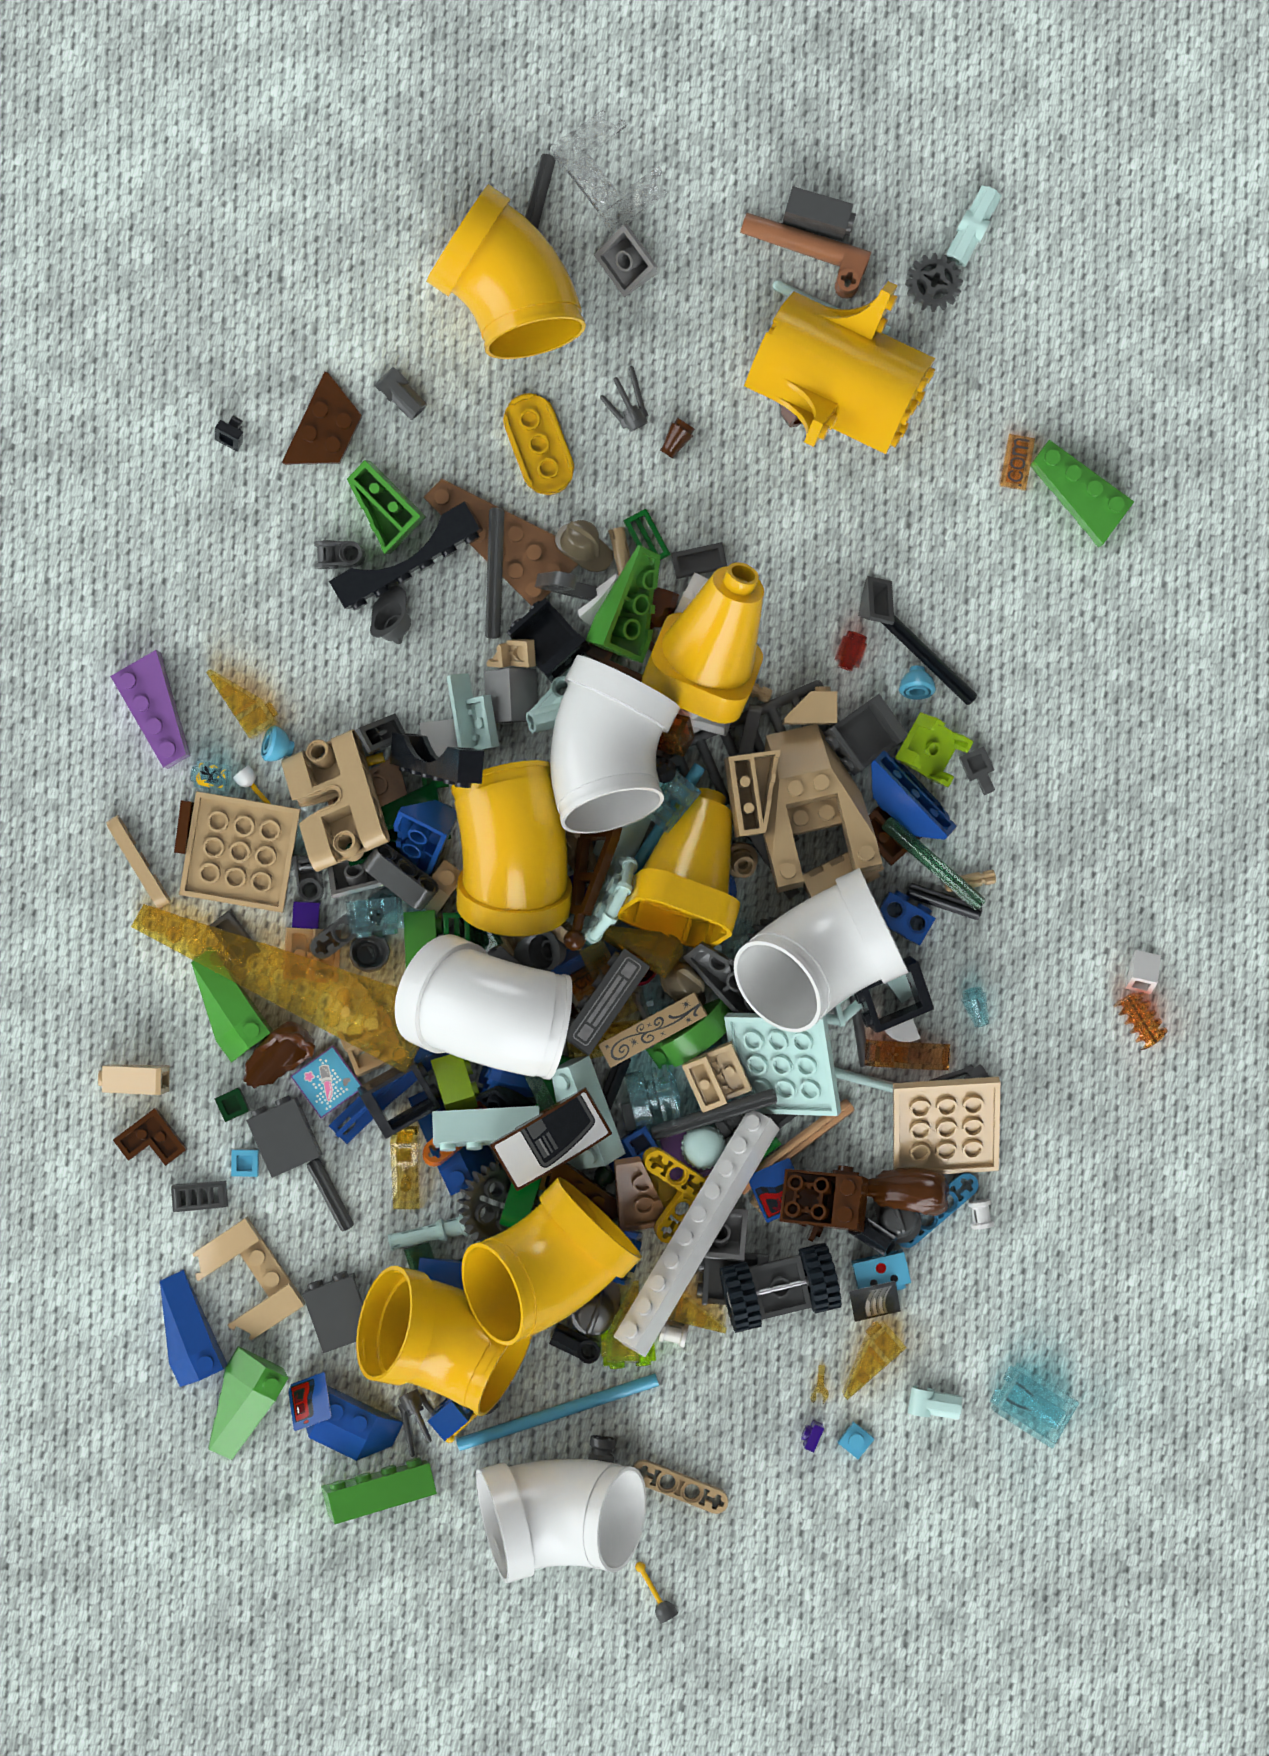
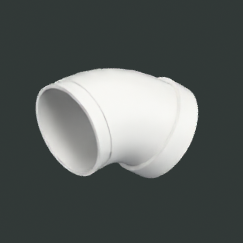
[550,655,680,833]
[734,868,909,1032]
[395,934,572,1080]
[476,1459,647,1583]

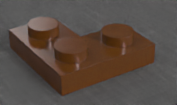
[113,1108,187,1166]

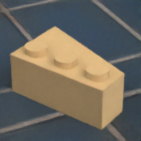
[803,852,884,898]

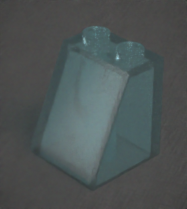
[990,1362,1079,1449]

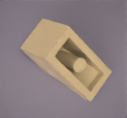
[782,686,837,725]
[424,860,461,916]

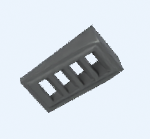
[171,1180,228,1212]

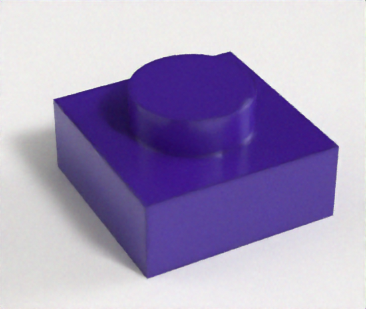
[801,1420,824,1453]

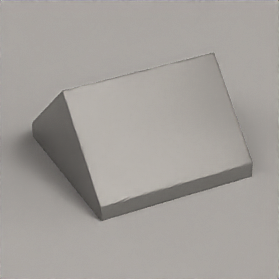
[594,223,658,297]
[484,668,538,723]
[328,860,384,899]
[704,1208,748,1262]

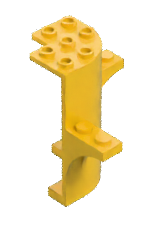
[744,281,935,454]

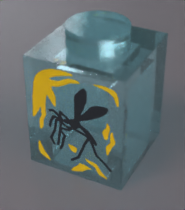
[190,761,232,792]

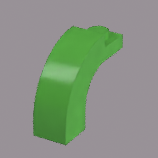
[645,998,733,1069]

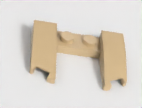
[193,1216,306,1340]

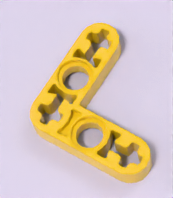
[642,1147,706,1243]

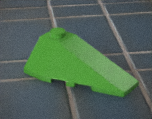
[208,1346,288,1460]

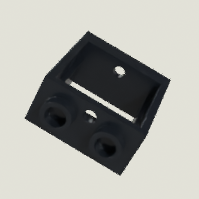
[853,956,934,1033]
[357,1057,442,1139]

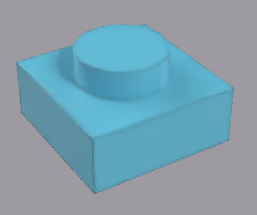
[231,1149,259,1177]
[837,1421,874,1459]

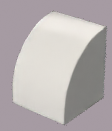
[1125,950,1161,994]
[884,1019,920,1042]

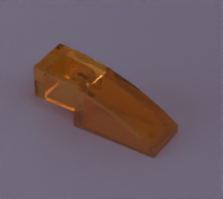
[864,1039,950,1070]

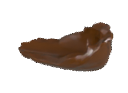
[243,1021,315,1089]
[867,1168,950,1216]

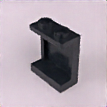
[507,598,591,683]

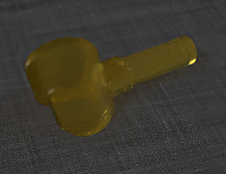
[810,1365,829,1404]

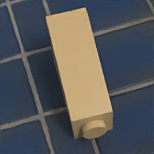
[98,1065,170,1095]

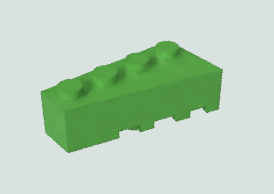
[1030,440,1134,548]
[321,1457,437,1524]

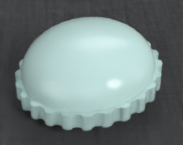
[681,1125,726,1170]

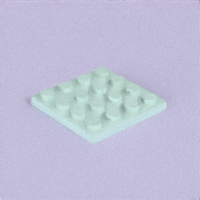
[724,1013,841,1116]

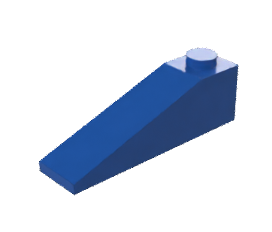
[408,1091,496,1196]

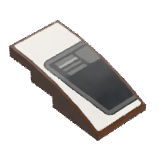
[490,1087,612,1191]

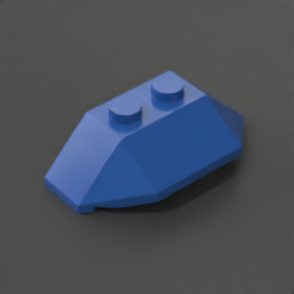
[871,750,957,840]
[306,1385,403,1461]

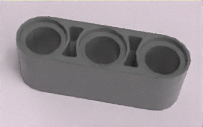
[363,844,439,910]

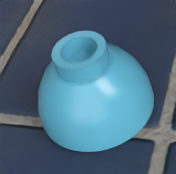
[899,665,936,700]
[261,725,294,762]

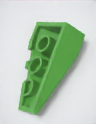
[586,545,661,663]
[191,947,273,1063]

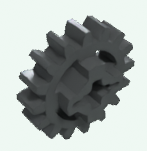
[905,253,963,312]

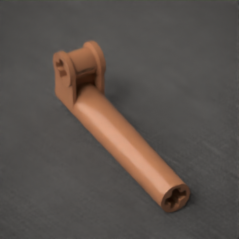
[740,213,871,299]

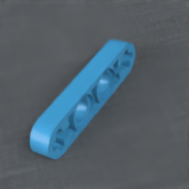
[898,1173,979,1248]

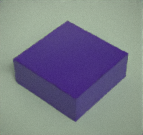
[292,901,320,929]

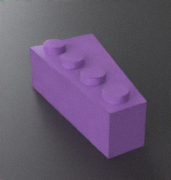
[110,650,191,769]

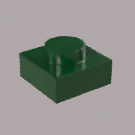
[214,1087,251,1122]

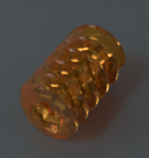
[1113,992,1168,1050]

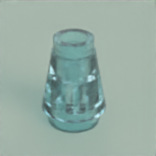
[961,987,990,1028]

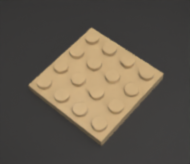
[179,791,301,913]
[893,1077,1001,1174]

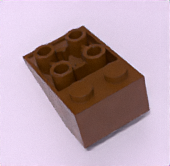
[780,1169,869,1232]

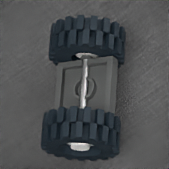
[719,1243,842,1333]

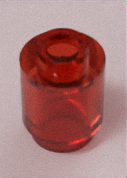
[834,631,867,671]

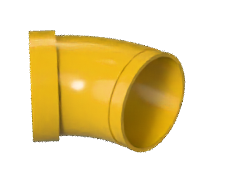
[426,184,586,359]
[451,760,572,936]
[461,1177,642,1345]
[356,1266,532,1416]

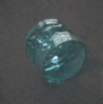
[624,1064,681,1127]

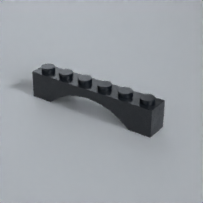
[329,501,484,611]
[390,732,484,788]

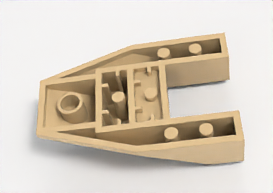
[763,724,882,893]

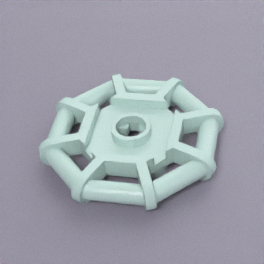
[582,854,638,944]

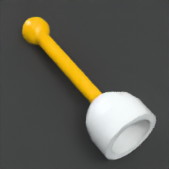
[233,765,271,804]

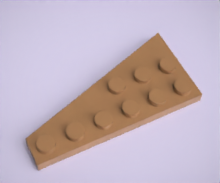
[423,479,578,606]

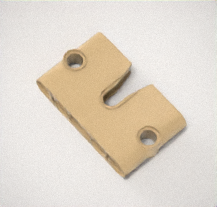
[281,729,390,872]

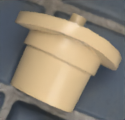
[730,842,758,878]

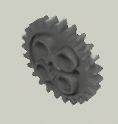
[457,1162,539,1242]

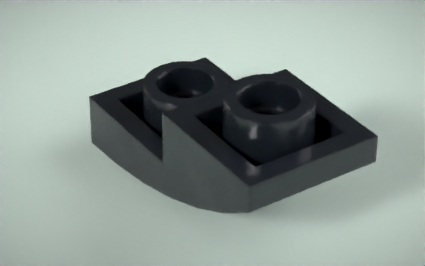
[476,1086,535,1108]

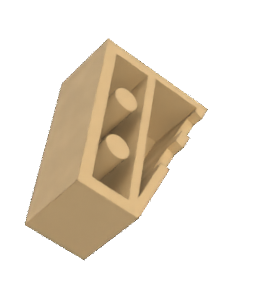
[724,749,781,838]

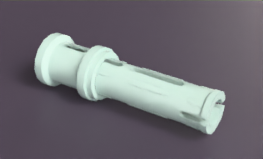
[388,1214,469,1251]

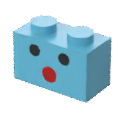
[851,1249,911,1291]

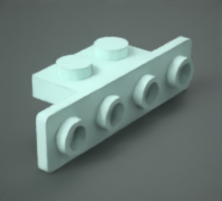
[447,673,499,769]

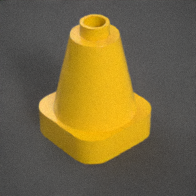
[642,562,764,724]
[618,788,741,948]

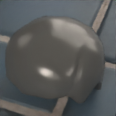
[349,933,390,973]

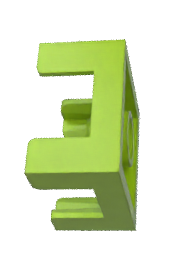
[895,712,974,788]

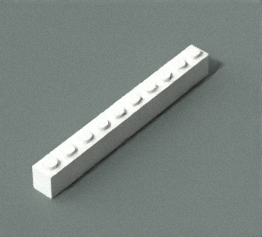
[613,1110,780,1357]

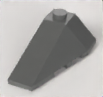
[683,941,756,1013]

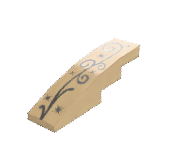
[598,992,708,1068]

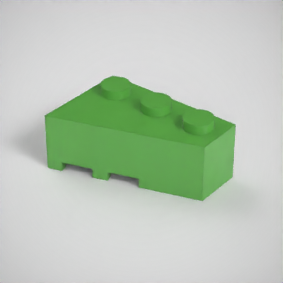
[347,460,426,554]
[403,910,443,968]

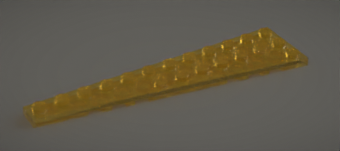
[131,904,420,1074]

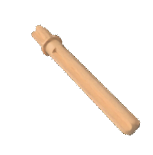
[742,1099,855,1195]

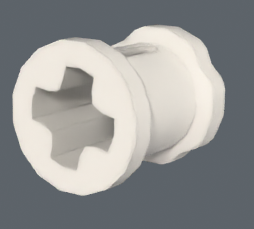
[968,1199,994,1230]
[658,1320,689,1348]

